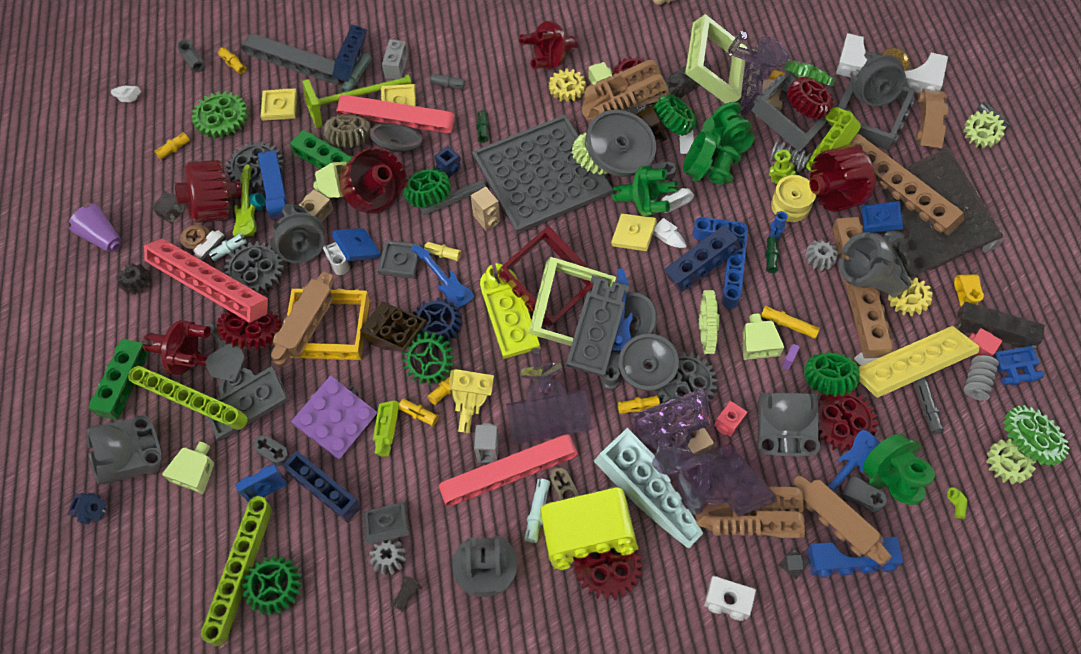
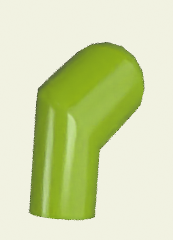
[947,487,967,519]

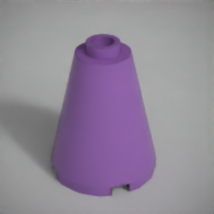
[68,203,121,252]

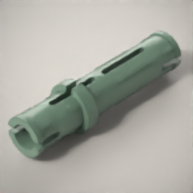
[340,53,372,93]

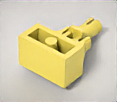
[448,369,494,433]

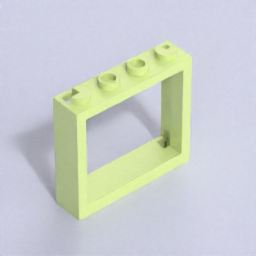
[685,14,747,104]
[528,257,616,346]

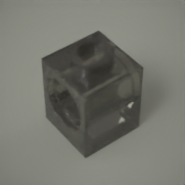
[152,191,185,224]

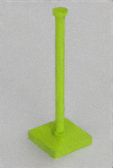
[302,75,411,129]

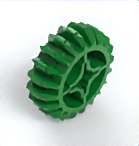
[654,94,697,136]
[403,168,451,209]
[401,332,455,385]
[804,351,860,397]
[242,555,302,616]

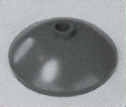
[370,123,423,153]
[624,292,657,339]
[619,334,679,391]

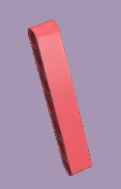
[336,95,455,133]
[438,434,578,506]

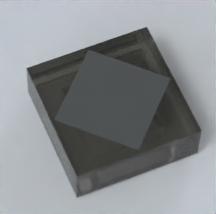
[779,548,810,579]

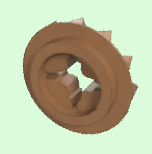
[180,225,210,251]

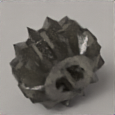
[116,263,151,295]

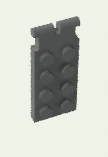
[566,275,630,377]

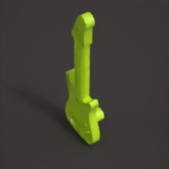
[233,164,257,238]

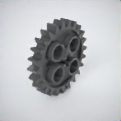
[226,141,285,191]
[223,241,285,294]
[654,352,718,413]

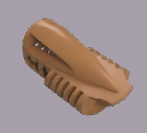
[582,60,670,121]
[695,484,805,538]

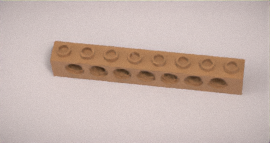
[849,133,965,236]
[832,217,894,359]

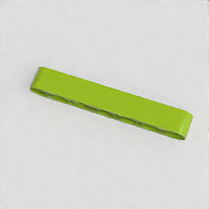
[129,366,247,430]
[201,496,272,646]

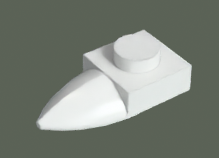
[111,86,141,102]
[653,218,687,248]

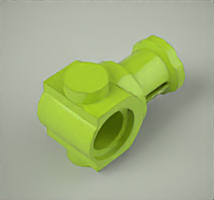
[769,150,797,184]

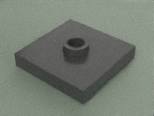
[377,240,422,279]
[364,502,409,545]

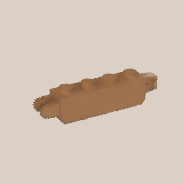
[271,271,334,366]
[793,475,892,566]

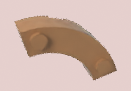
[915,88,948,148]

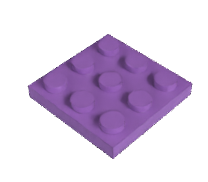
[291,375,377,460]

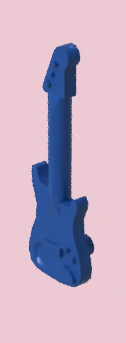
[412,245,474,309]
[612,268,633,352]
[827,430,881,492]

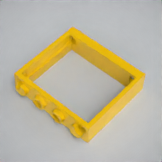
[287,289,370,360]

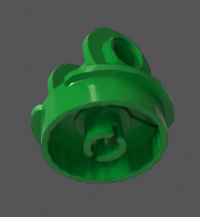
[702,102,754,156]
[683,130,741,185]
[863,434,935,505]

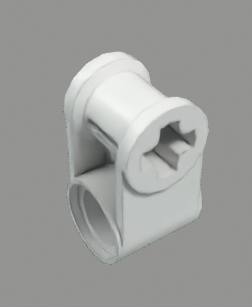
[323,242,350,275]

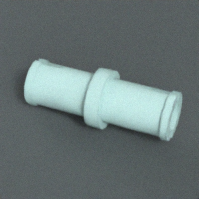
[209,233,247,261]

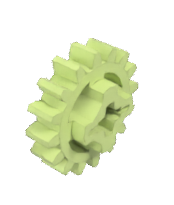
[963,110,1005,149]
[986,439,1036,484]

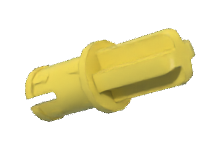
[424,242,461,261]

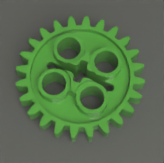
[780,60,836,87]
[191,91,249,139]
[1003,405,1069,466]

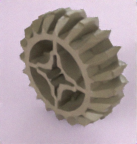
[324,114,371,148]

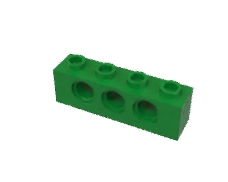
[290,130,353,169]
[88,339,150,420]

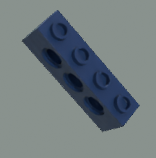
[332,24,367,82]
[664,225,741,292]
[282,451,361,523]

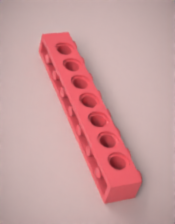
[144,238,268,323]

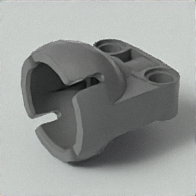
[838,232,911,298]
[756,393,820,456]
[86,415,162,484]

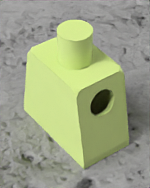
[313,162,346,197]
[743,313,784,360]
[162,442,214,494]

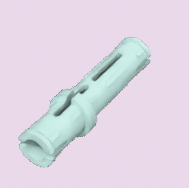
[524,479,550,543]

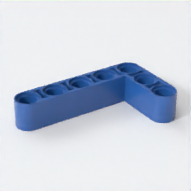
[692,217,748,309]

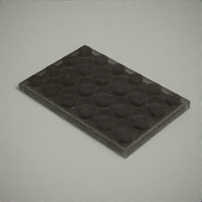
[883,147,1003,270]

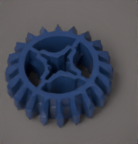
[413,298,463,348]

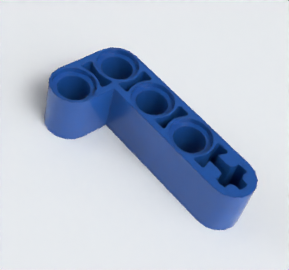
[258,150,287,220]

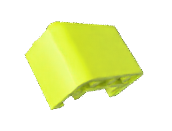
[540,488,638,570]

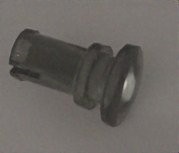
[391,576,423,612]

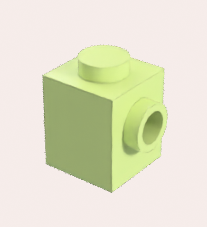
[588,62,612,84]

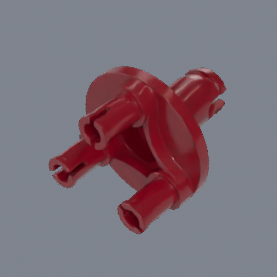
[519,21,578,70]
[142,320,211,375]

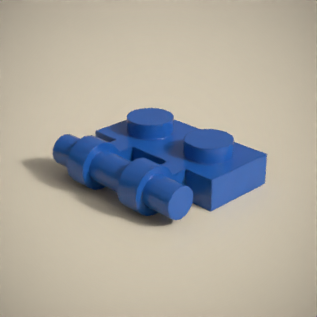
[992,346,1044,386]

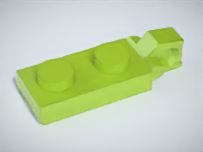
[373,400,399,457]

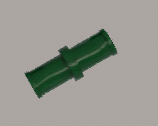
[476,110,490,143]
[765,236,780,273]

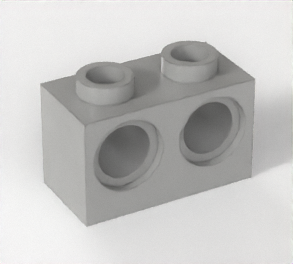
[382,39,408,79]
[474,423,499,463]

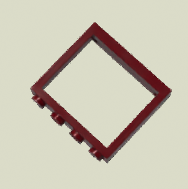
[498,225,594,328]

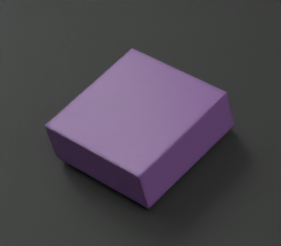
[782,344,800,371]

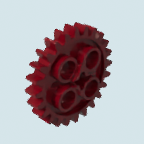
[217,310,282,350]
[818,391,879,453]
[572,547,643,601]

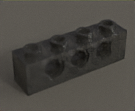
[954,302,1045,350]

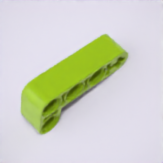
[806,107,861,172]

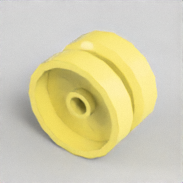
[771,175,816,222]

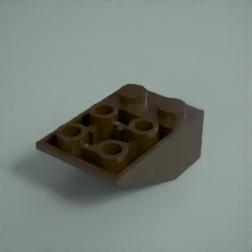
[360,301,427,352]

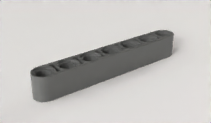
[241,33,341,85]

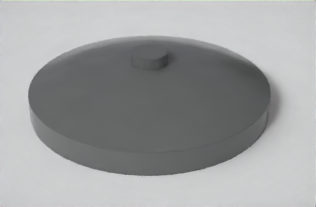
[585,110,656,177]

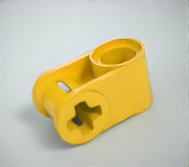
[954,274,984,311]

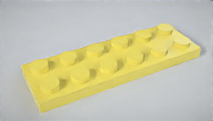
[859,326,979,398]

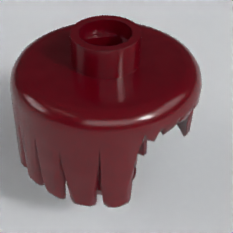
[809,145,876,212]
[339,148,407,213]
[175,160,241,223]

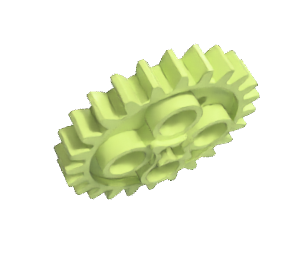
[699,290,719,354]

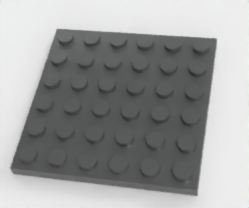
[472,115,613,234]

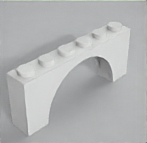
[836,33,948,93]

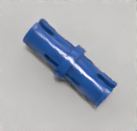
[769,211,788,240]

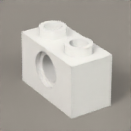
[704,576,756,621]

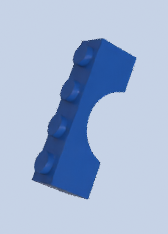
[806,537,903,578]

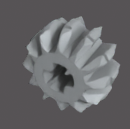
[805,239,838,271]
[370,539,406,575]

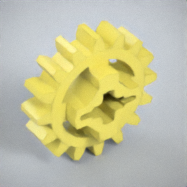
[549,69,585,102]
[888,277,933,316]

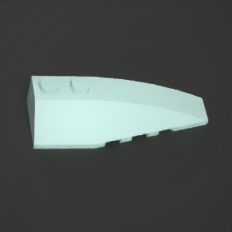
[594,428,703,548]

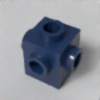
[435,146,461,178]
[67,492,107,525]

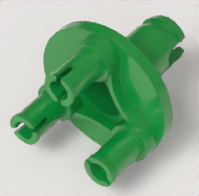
[612,166,679,217]

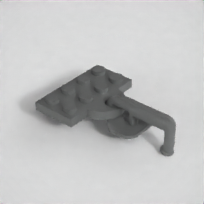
[203,323,289,441]

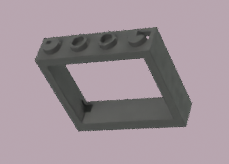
[829,69,915,150]
[751,71,827,152]

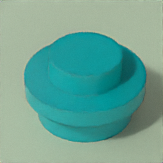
[249,193,266,211]

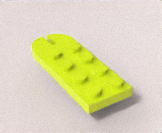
[480,263,540,359]

